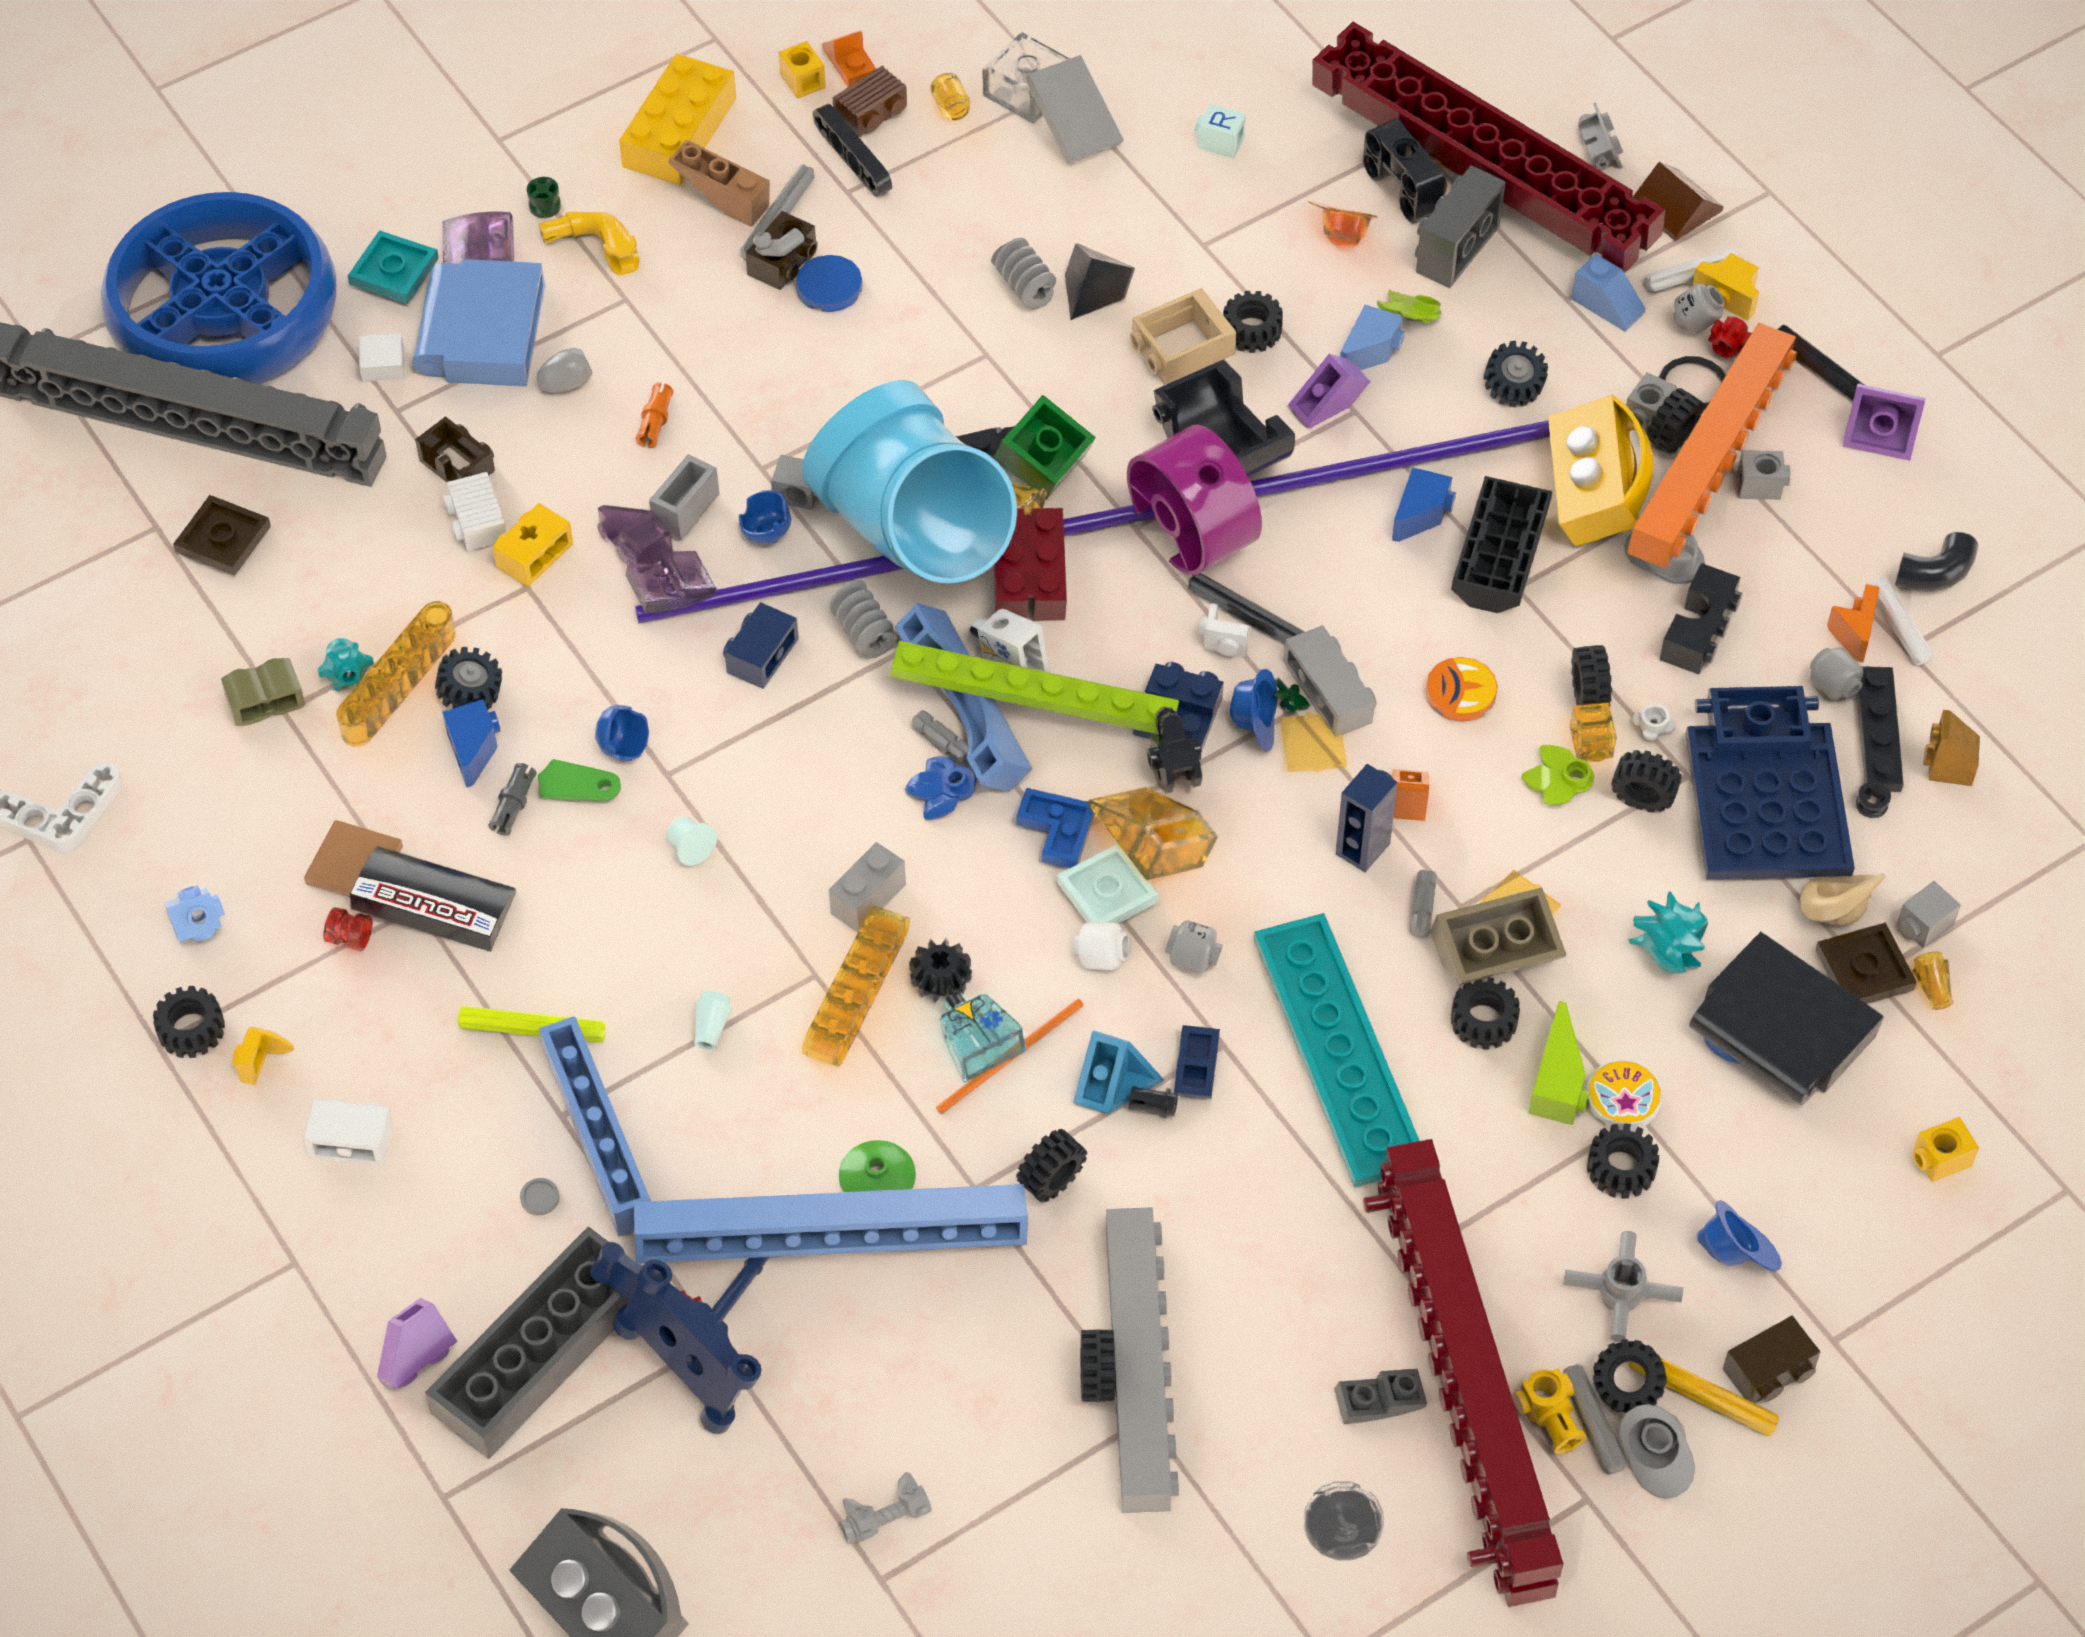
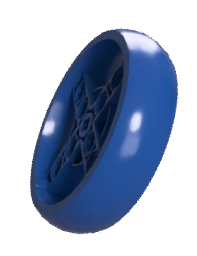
[101,192,336,384]

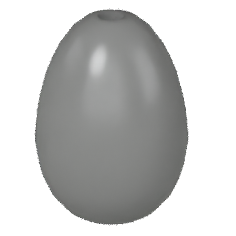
[536,348,593,393]

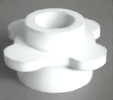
[1633,704,1675,741]

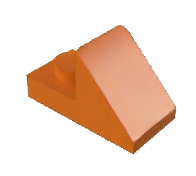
[822,30,877,87]
[1827,584,1880,662]

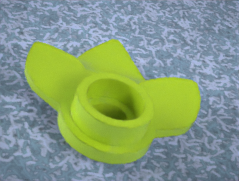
[1376,290,1442,323]
[1521,745,1595,805]

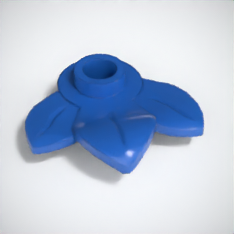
[905,756,976,820]

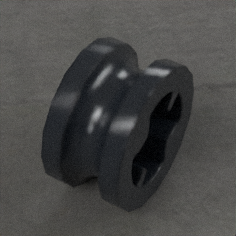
[1856,782,1891,818]

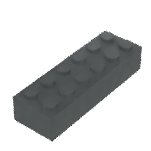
[425,1226,633,1459]

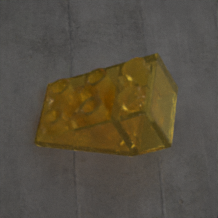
[1088,787,1218,881]

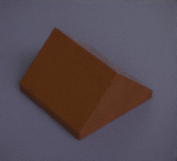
[1632,161,1724,241]

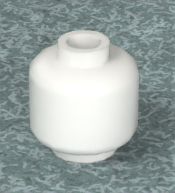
[1072,922,1130,970]

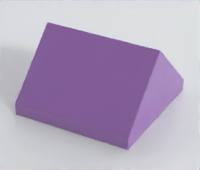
[1843,384,1926,461]

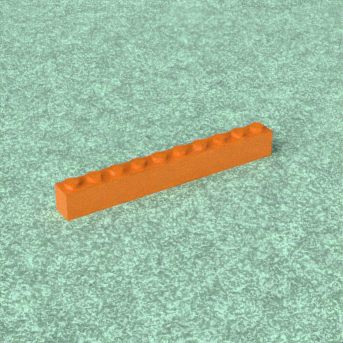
[1627,322,1797,569]

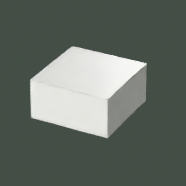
[359,333,404,382]

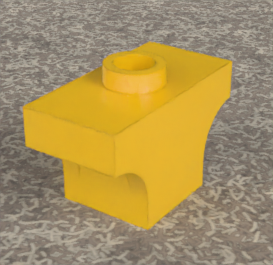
[1692,253,1759,321]

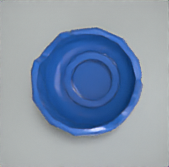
[739,490,792,544]
[595,704,649,761]

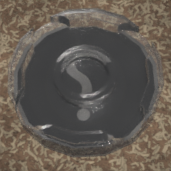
[1303,1481,1384,1561]

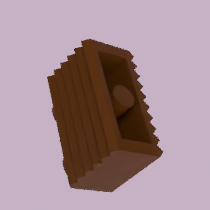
[832,65,907,137]

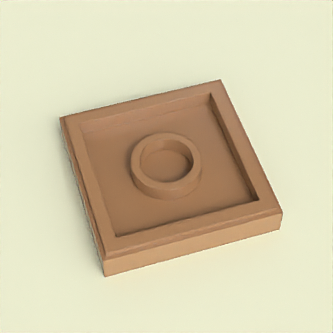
[304,820,403,897]

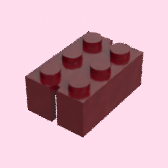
[993,508,1067,621]

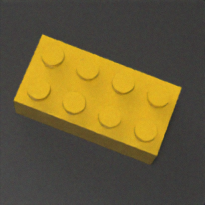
[619,53,736,186]

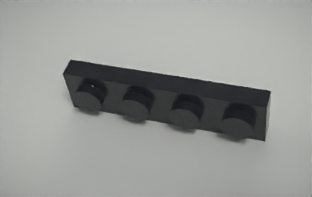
[1857,666,1904,792]

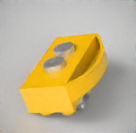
[1548,395,1653,547]

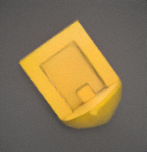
[232,1027,294,1085]

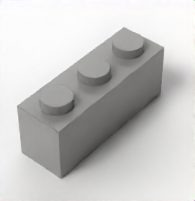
[1283,625,1377,738]

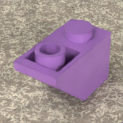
[377,1298,458,1389]

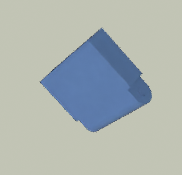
[412,259,545,387]

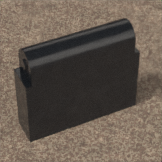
[1689,931,1884,1106]

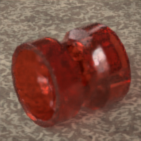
[323,907,373,951]

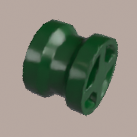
[526,176,561,219]

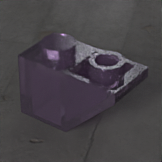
[597,505,673,573]

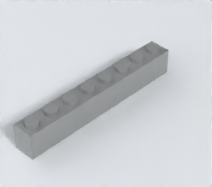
[1106,1207,1179,1513]

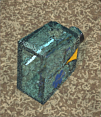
[939,992,1027,1083]

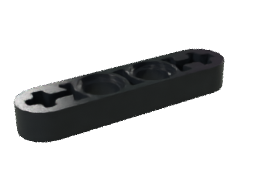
[812,104,892,197]

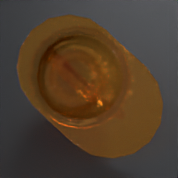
[1308,201,1378,247]

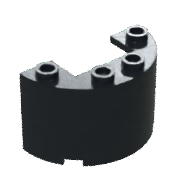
[1152,359,1295,476]

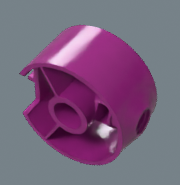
[1127,425,1262,576]

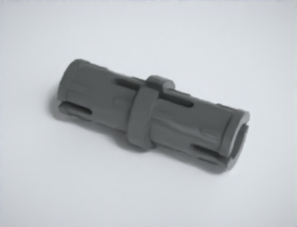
[488,763,537,836]

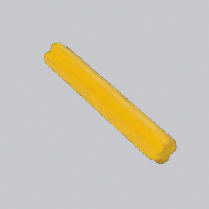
[1629,1357,1779,1436]

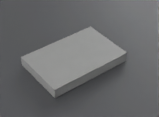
[1025,55,1124,164]

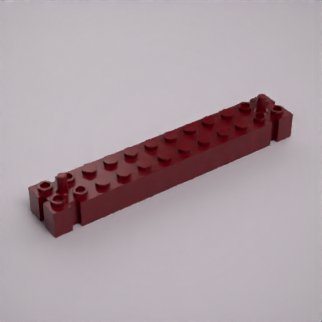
[1312,21,1665,273]
[1363,1139,1564,1607]

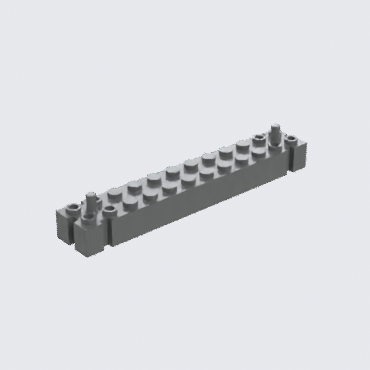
[0,322,387,487]

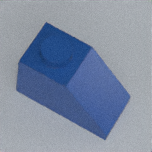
[1392,467,1456,542]
[442,699,501,787]

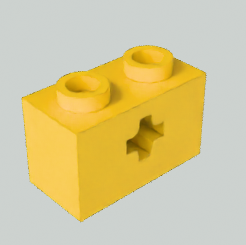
[493,503,574,588]

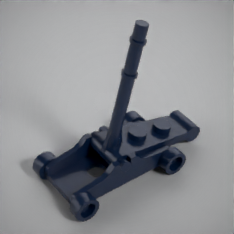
[591,1242,770,1434]

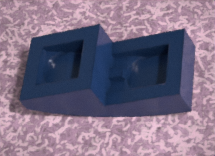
[1174,1025,1220,1099]

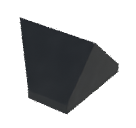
[1065,243,1135,320]

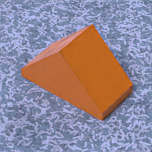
[1392,769,1430,821]

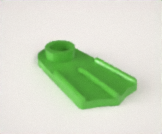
[538,759,621,801]

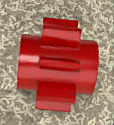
[1708,316,1752,358]

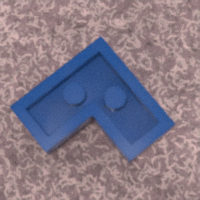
[1016,788,1096,868]

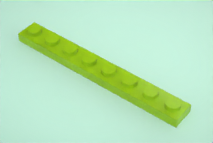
[890,641,1179,734]

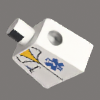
[970,609,1050,672]

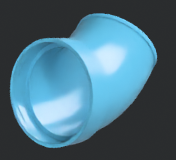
[802,380,1017,583]

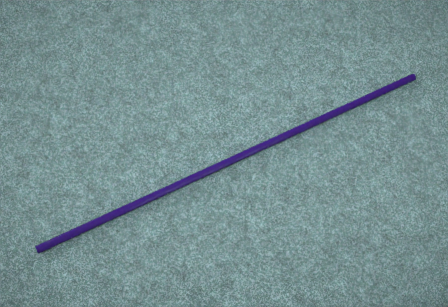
[635,420,1550,623]

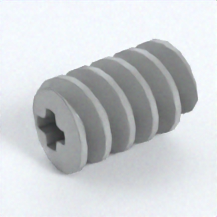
[991,237,1056,310]
[830,580,898,659]

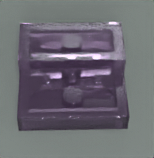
[442,211,514,264]
[625,551,716,613]

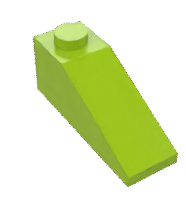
[1528,1001,1590,1125]

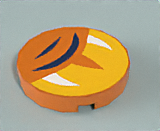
[1426,657,1498,722]

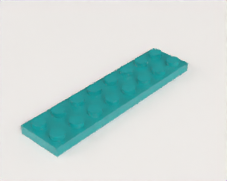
[1254,913,1420,1188]

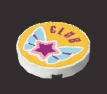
[1587,1059,1663,1131]

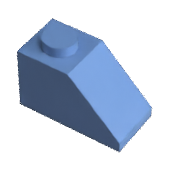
[1572,253,1646,332]
[1340,304,1405,370]

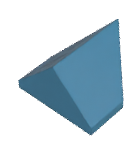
[1073,1030,1164,1114]

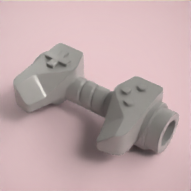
[840,1472,932,1544]

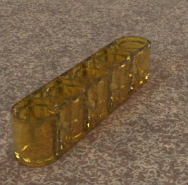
[336,601,456,747]
[802,906,910,1067]

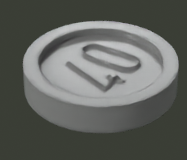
[520,1178,559,1215]

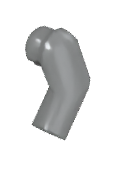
[753,228,804,256]

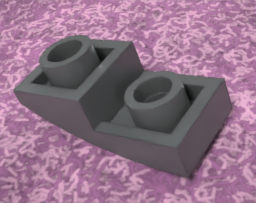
[1335,1368,1427,1424]

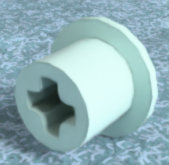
[667,816,717,866]

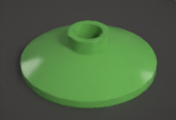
[839,1140,916,1192]

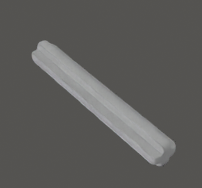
[740,164,815,260]

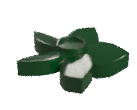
[1273,677,1311,713]

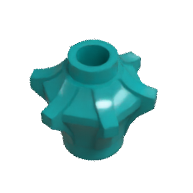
[317,638,374,692]

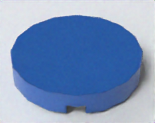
[796,255,863,312]

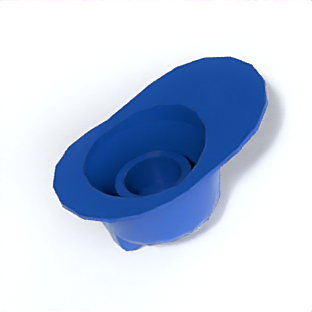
[1230,669,1277,752]
[1697,1200,1782,1272]

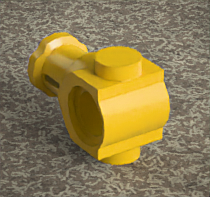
[1513,1368,1587,1454]

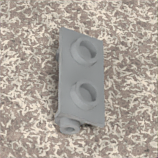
[1578,102,1624,169]

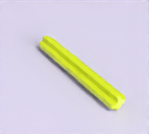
[458,1006,606,1043]

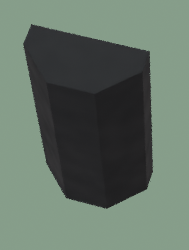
[1451,476,1553,613]

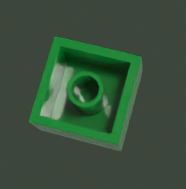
[993,395,1096,500]

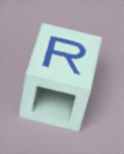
[1194,104,1246,158]

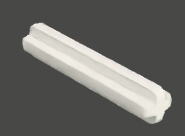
[1645,249,1738,292]
[1871,577,1932,666]

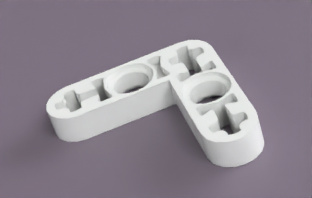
[0,762,122,853]

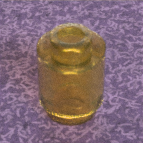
[930,73,970,121]

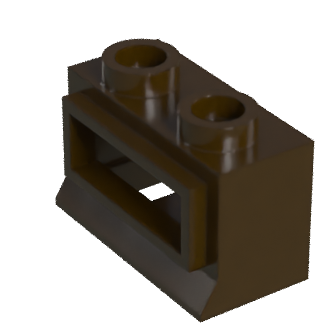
[415,416,495,482]

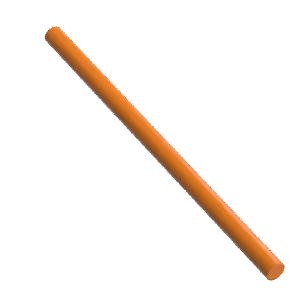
[936,999,1084,1114]

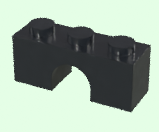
[1659,563,1743,675]

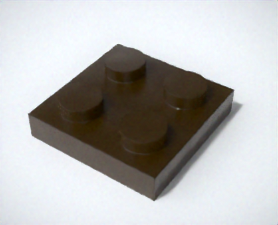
[173,495,271,576]
[1815,922,1917,1004]

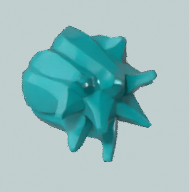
[1628,891,1708,974]

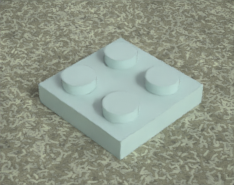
[1057,843,1159,924]

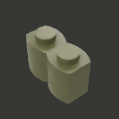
[221,658,305,726]

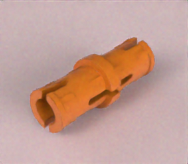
[635,382,674,448]

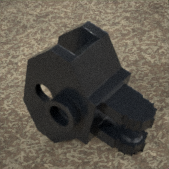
[1147,706,1203,794]

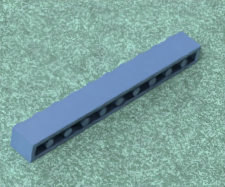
[633,1184,1028,1263]

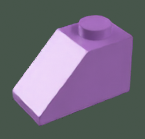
[1288,353,1371,428]

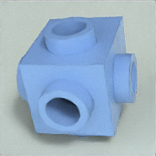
[164,885,225,942]

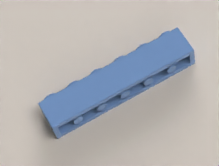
[539,1016,651,1237]

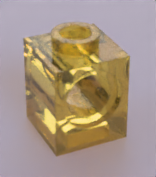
[1570,703,1617,762]

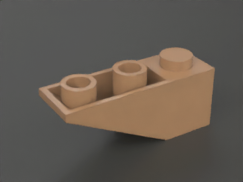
[669,139,770,227]

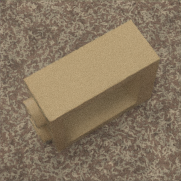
[1130,288,1236,384]

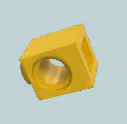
[778,41,826,99]
[1913,1117,1979,1182]

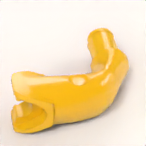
[538,211,640,275]

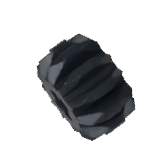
[909,938,972,1003]

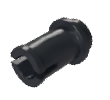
[1129,1086,1178,1119]

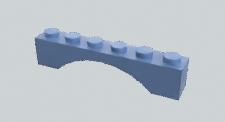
[895,603,1033,792]

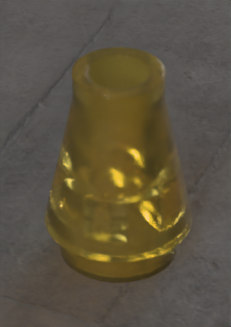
[1912,951,1954,1010]

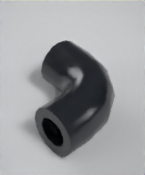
[1895,532,1978,592]

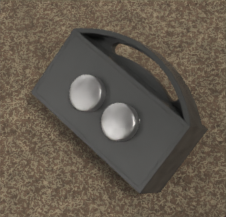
[509,1508,689,1637]

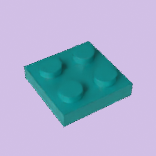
[347,230,439,304]

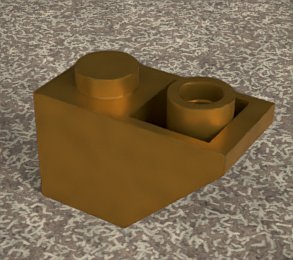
[1923,709,1980,786]

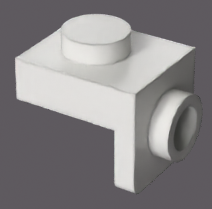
[1199,603,1249,658]

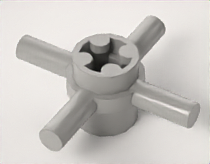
[1564,1231,1684,1342]

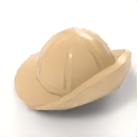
[1800,873,1886,926]

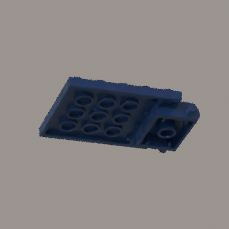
[1685,686,1855,880]

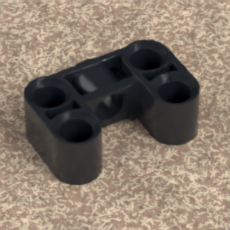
[1363,118,1445,222]

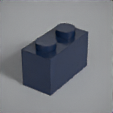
[723,602,799,689]

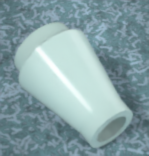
[694,991,732,1050]

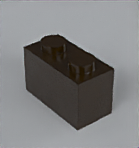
[1723,1315,1821,1403]

